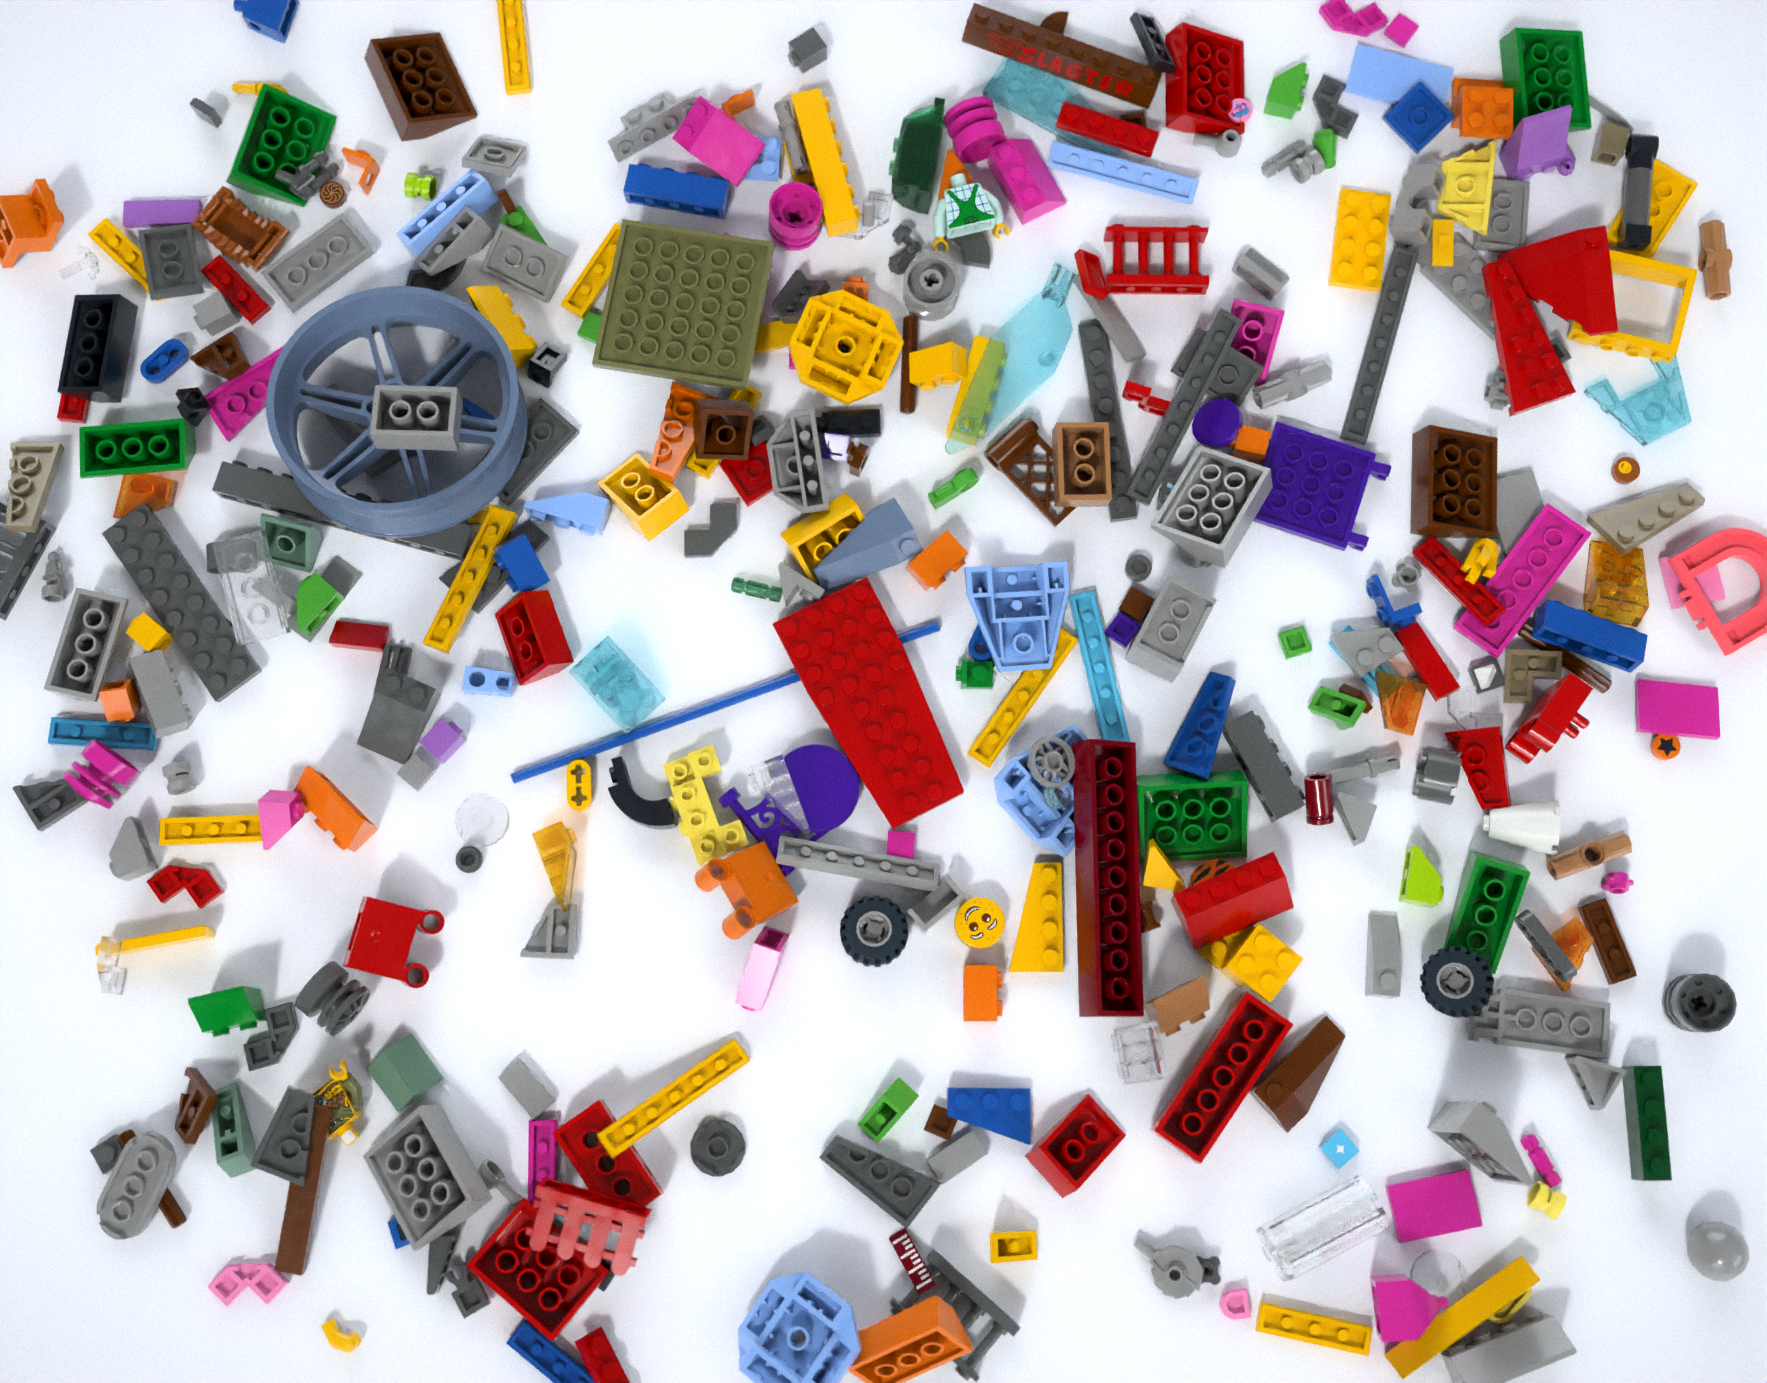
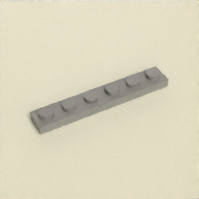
[776,835,940,892]

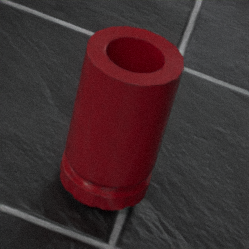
[1304,774,1334,825]

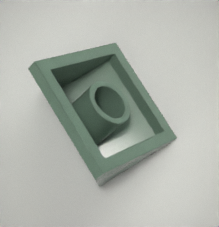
[260,513,323,573]
[366,1034,444,1113]

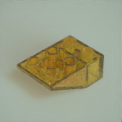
[1583,540,1649,627]

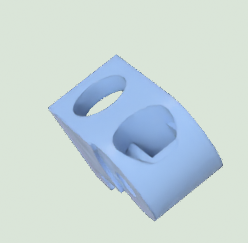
[462,665,515,697]

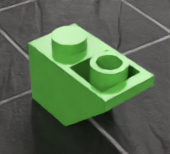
[1263,62,1309,120]

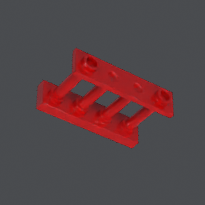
[1103,224,1209,295]

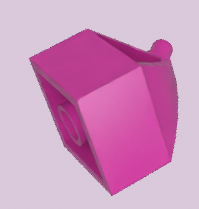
[1370,1274,1448,1342]

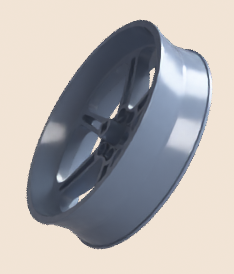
[266,286,528,538]

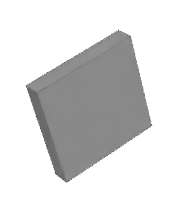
[462,136,527,177]

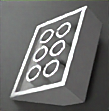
[1151,445,1273,568]
[1427,1101,1533,1187]
[363,1105,493,1251]

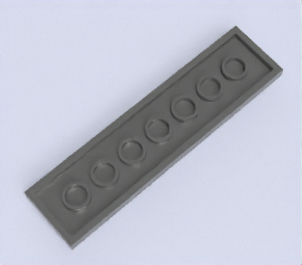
[102,503,262,702]

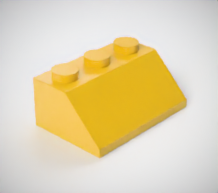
[466,286,538,369]
[780,493,865,584]

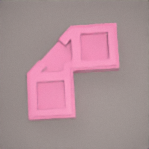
[207,1262,289,1306]

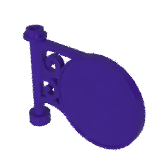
[718,744,859,877]

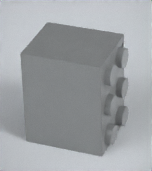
[1125,575,1217,683]

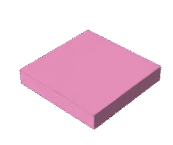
[1658,555,1726,610]

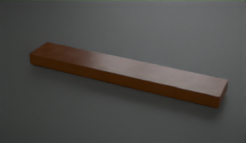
[274,1104,334,1276]

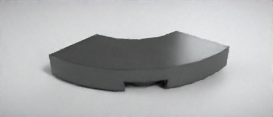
[944,231,990,269]
[406,258,467,292]

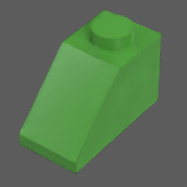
[297,572,345,637]
[857,1077,919,1143]

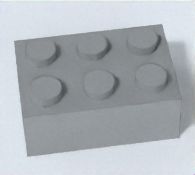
[370,385,463,451]

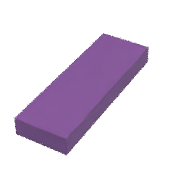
[122,199,203,228]

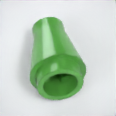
[1312,129,1337,169]

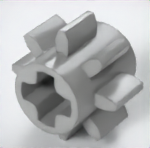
[1484,376,1510,410]

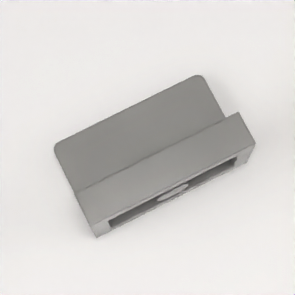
[1231,248,1290,301]

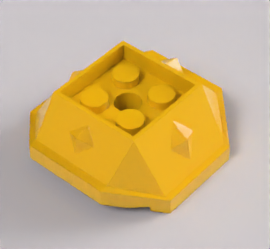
[788,289,904,405]

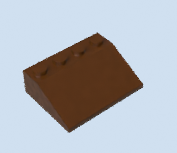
[364,32,478,142]
[1410,425,1498,539]

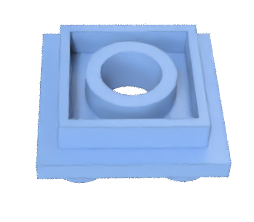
[743,137,781,182]

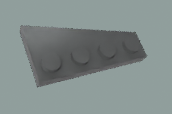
[438,519,550,614]
[819,1134,941,1229]

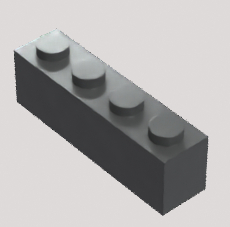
[1222,710,1305,823]

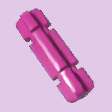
[1520,1134,1561,1188]

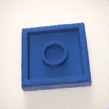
[1382,82,1455,154]

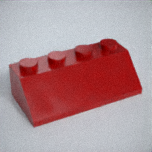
[1171,852,1294,950]

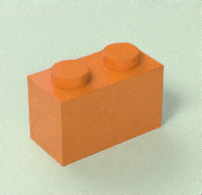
[906,530,968,591]
[963,965,1003,1022]

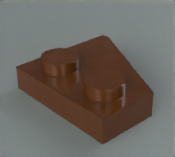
[190,331,252,381]
[174,1067,218,1145]

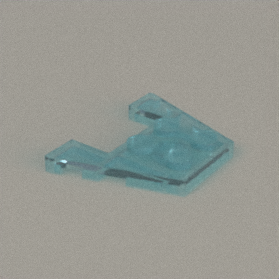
[1583,355,1692,447]

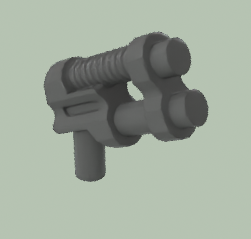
[275,150,340,201]

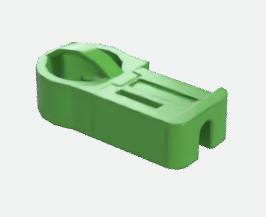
[928,468,980,510]

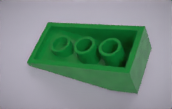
[1443,850,1531,974]

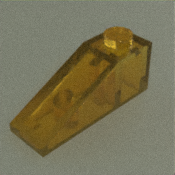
[532,821,578,912]

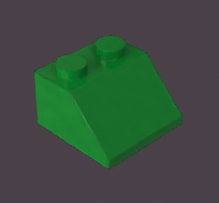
[188,986,266,1037]

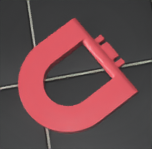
[1667,528,1767,656]

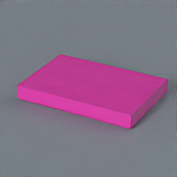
[1635,679,1720,740]
[1385,1169,1483,1243]

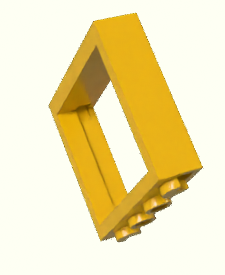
[1566,249,1698,364]

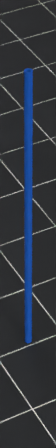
[511,621,940,784]

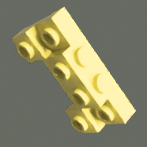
[663,744,750,867]

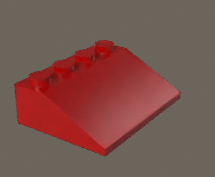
[1165,22,1245,135]
[466,1198,609,1342]

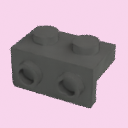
[771,270,831,324]

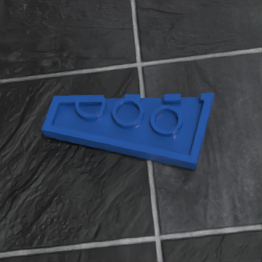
[1163,671,1236,780]

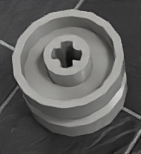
[903,255,959,321]

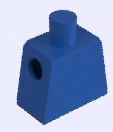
[233,0,299,44]

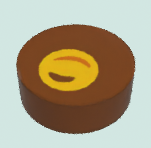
[1611,457,1640,484]

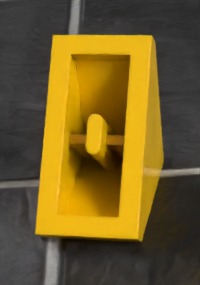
[1141,838,1186,891]

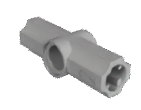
[1252,361,1332,410]

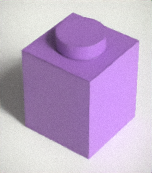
[419,719,466,764]

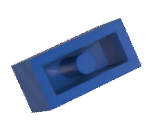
[492,533,550,595]

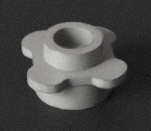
[1391,563,1422,593]

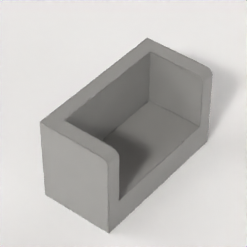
[907,876,966,935]

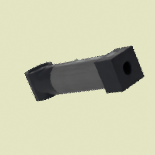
[1617,133,1659,251]

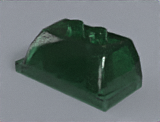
[888,97,945,215]

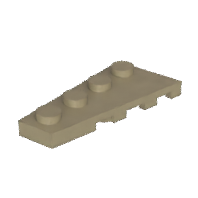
[6,442,64,532]
[1586,482,1706,555]

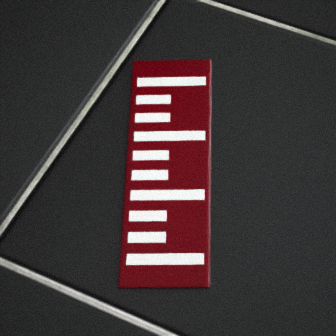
[889,1228,936,1295]

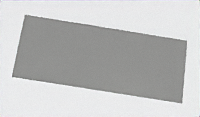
[284,555,363,642]

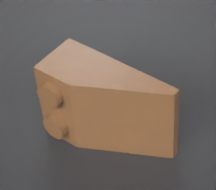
[1144,976,1210,1037]

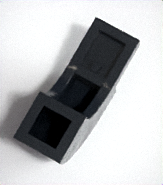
[608,756,677,830]

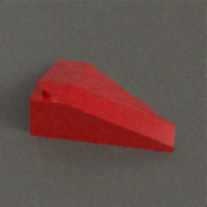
[1497,225,1618,336]

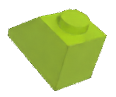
[1399,845,1444,908]

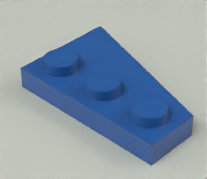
[946,1088,1031,1145]

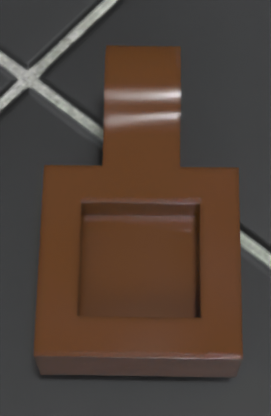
[846,441,870,477]

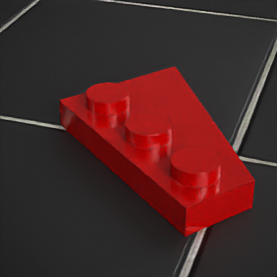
[1444,726,1511,809]

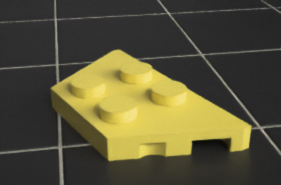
[1437,141,1497,235]

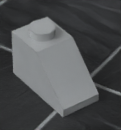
[109,816,159,881]

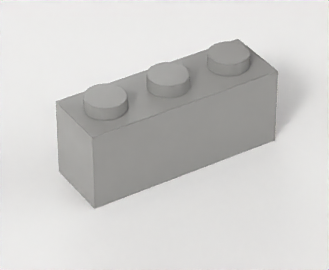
[128,649,192,739]

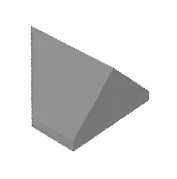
[1565,1056,1627,1110]

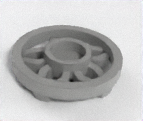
[1027,736,1075,788]

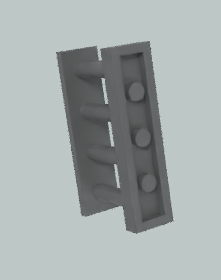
[0,502,56,621]
[889,1248,1021,1382]

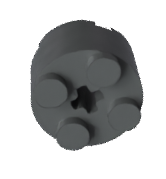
[1412,746,1461,805]

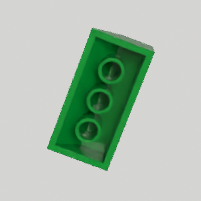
[79,418,196,479]

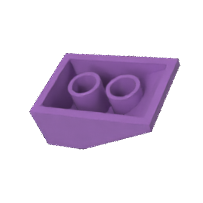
[1498,105,1572,181]

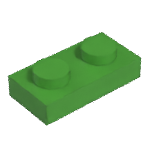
[499,205,547,245]

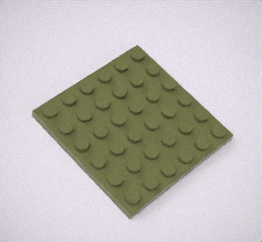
[592,219,775,391]

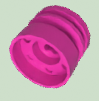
[943,96,1007,164]
[768,182,822,251]
[62,739,140,809]

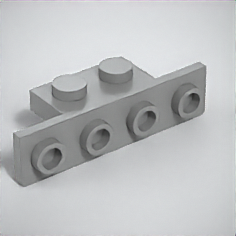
[607,93,697,162]

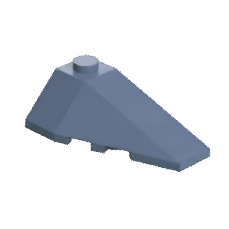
[812,498,923,592]

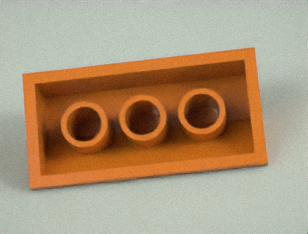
[848,1295,973,1383]

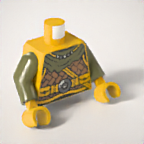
[272,1060,363,1147]

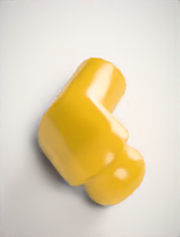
[321,1319,361,1353]

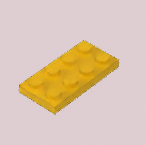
[1328,188,1391,293]

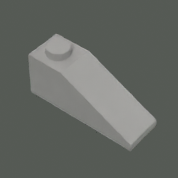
[414,205,495,276]
[1365,914,1401,998]

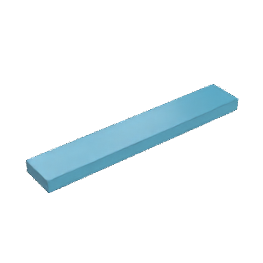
[1068,591,1130,742]

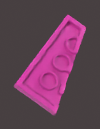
[204,346,284,442]

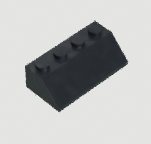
[57,294,138,403]

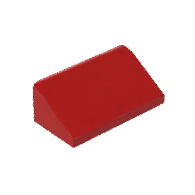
[329,621,389,652]

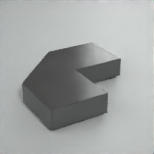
[1312,74,1359,140]
[684,504,737,558]
[243,1002,299,1071]

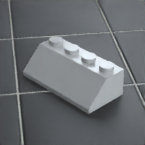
[44,587,129,702]
[1441,1311,1577,1383]

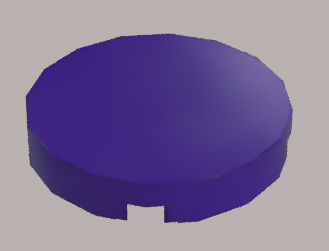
[1192,398,1243,449]

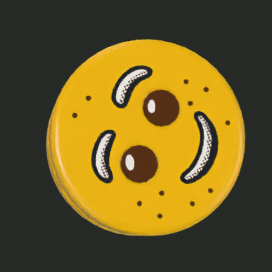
[954,897,1005,949]

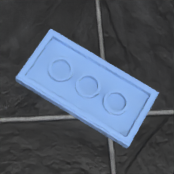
[1344,44,1454,106]

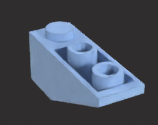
[523,492,612,536]

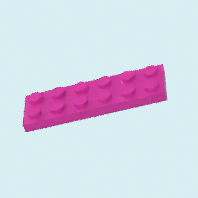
[1453,503,1592,659]

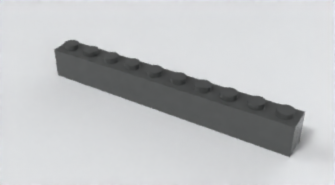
[212,460,477,561]

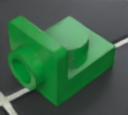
[955,658,993,689]

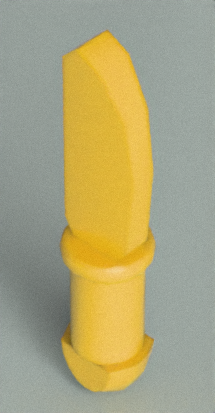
[231,82,288,95]

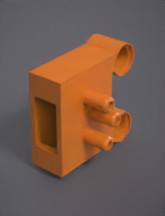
[695,841,799,940]

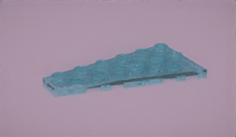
[983,57,1122,157]

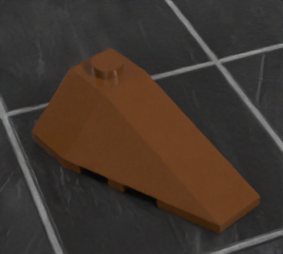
[1249,1016,1346,1133]

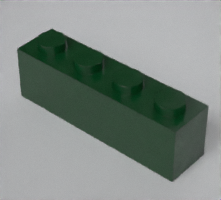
[1621,1066,1672,1181]

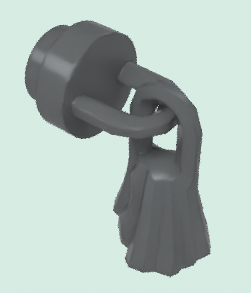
[888,224,922,275]

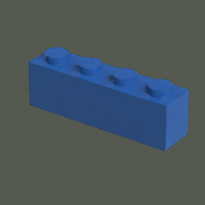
[623,163,731,220]
[1531,599,1648,673]

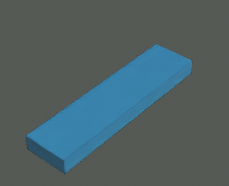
[48,717,159,751]

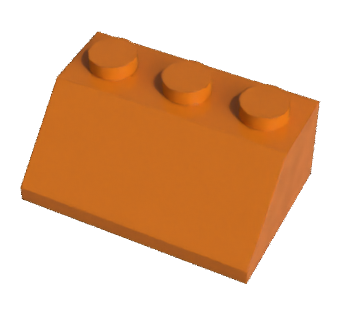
[293,765,378,852]

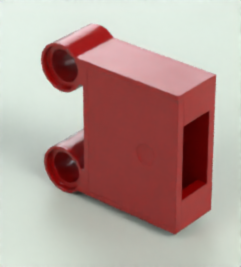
[1504,672,1593,764]
[342,896,445,988]

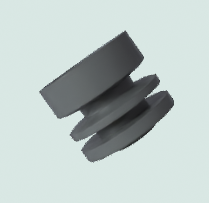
[295,961,371,1036]
[1662,973,1737,1033]

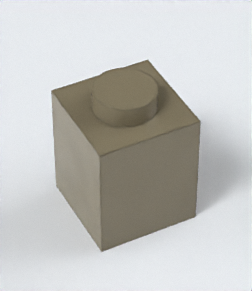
[1590,122,1630,167]

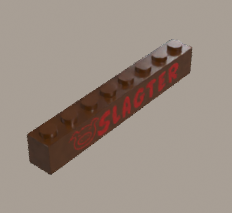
[961,3,1162,109]

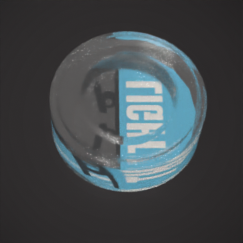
[1043,782,1071,810]

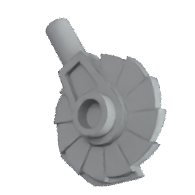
[1133,1237,1204,1299]

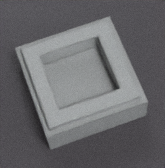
[396,753,436,791]

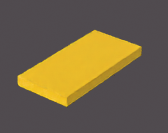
[1607,159,1698,259]

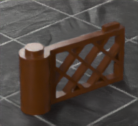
[984,417,1077,527]

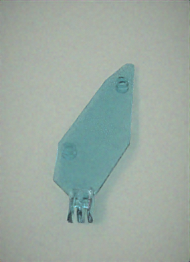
[945,263,1076,454]

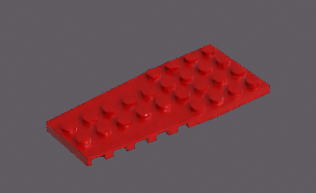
[772,577,964,829]

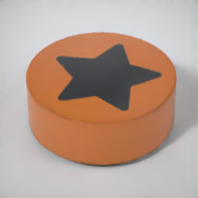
[1650,734,1681,760]

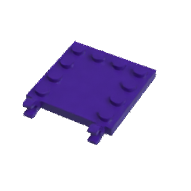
[1253,422,1392,552]

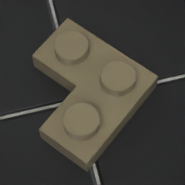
[1503,649,1562,704]

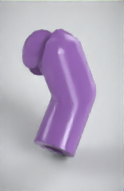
[1557,145,1576,176]

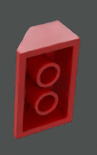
[495,590,574,686]

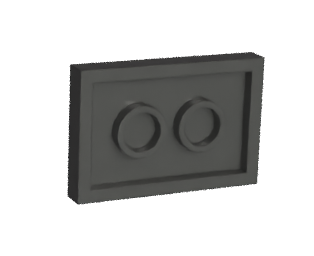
[138,223,204,301]
[1171,327,1265,408]

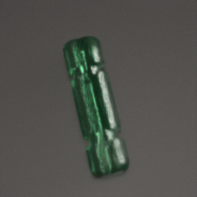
[731,577,783,602]

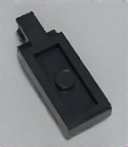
[815,409,881,438]

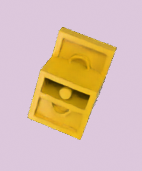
[1197,924,1304,1003]

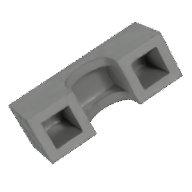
[1389,164,1446,245]

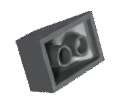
[357,667,441,765]

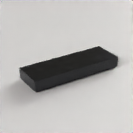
[1129,12,1176,75]

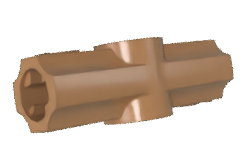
[1698,220,1733,300]
[1546,830,1632,881]

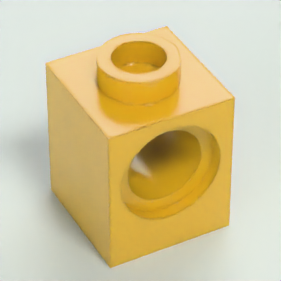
[125,612,173,652]

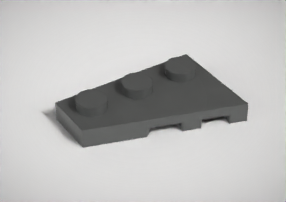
[250,1085,315,1187]

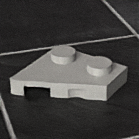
[520,903,578,960]

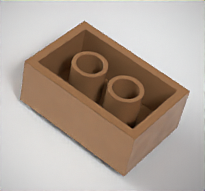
[1052,422,1112,507]

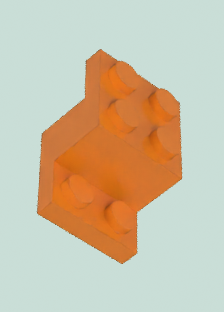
[1451,78,1513,140]
[0,179,64,268]

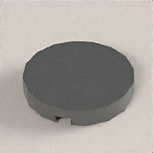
[690,1120,746,1176]

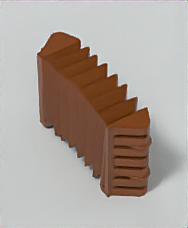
[190,185,290,272]

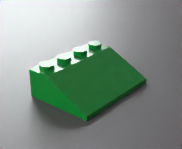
[1499,28,1592,132]
[226,83,337,207]
[1137,770,1247,863]

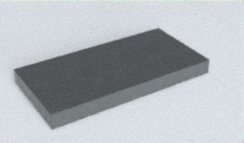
[470,398,580,507]

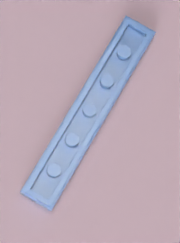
[1046,141,1199,205]

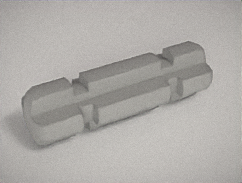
[1261,143,1307,178]

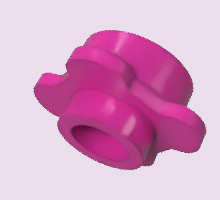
[1601,872,1634,894]

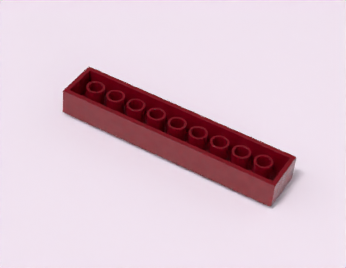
[1072,739,1144,1017]

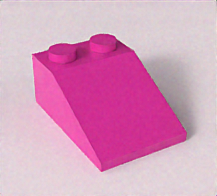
[672,96,766,187]
[1230,298,1285,386]

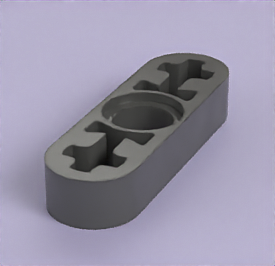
[1514,909,1577,983]

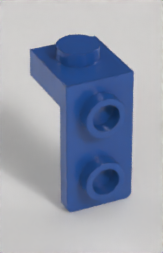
[1366,574,1423,628]

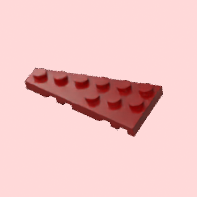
[1482,258,1576,417]

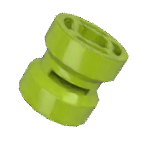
[404,172,437,201]

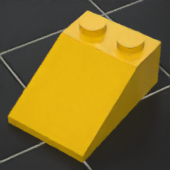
[597,452,690,542]

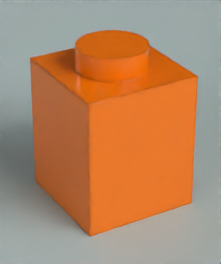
[1228,425,1271,464]
[99,678,142,723]

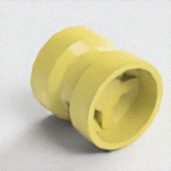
[1526,1181,1567,1220]

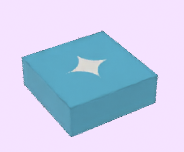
[1319,1129,1360,1169]

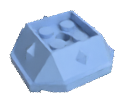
[738,1271,862,1383]

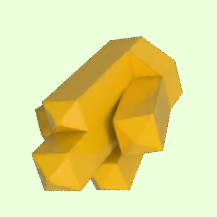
[1460,538,1500,584]

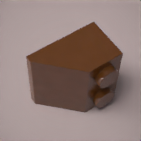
[693,398,754,461]

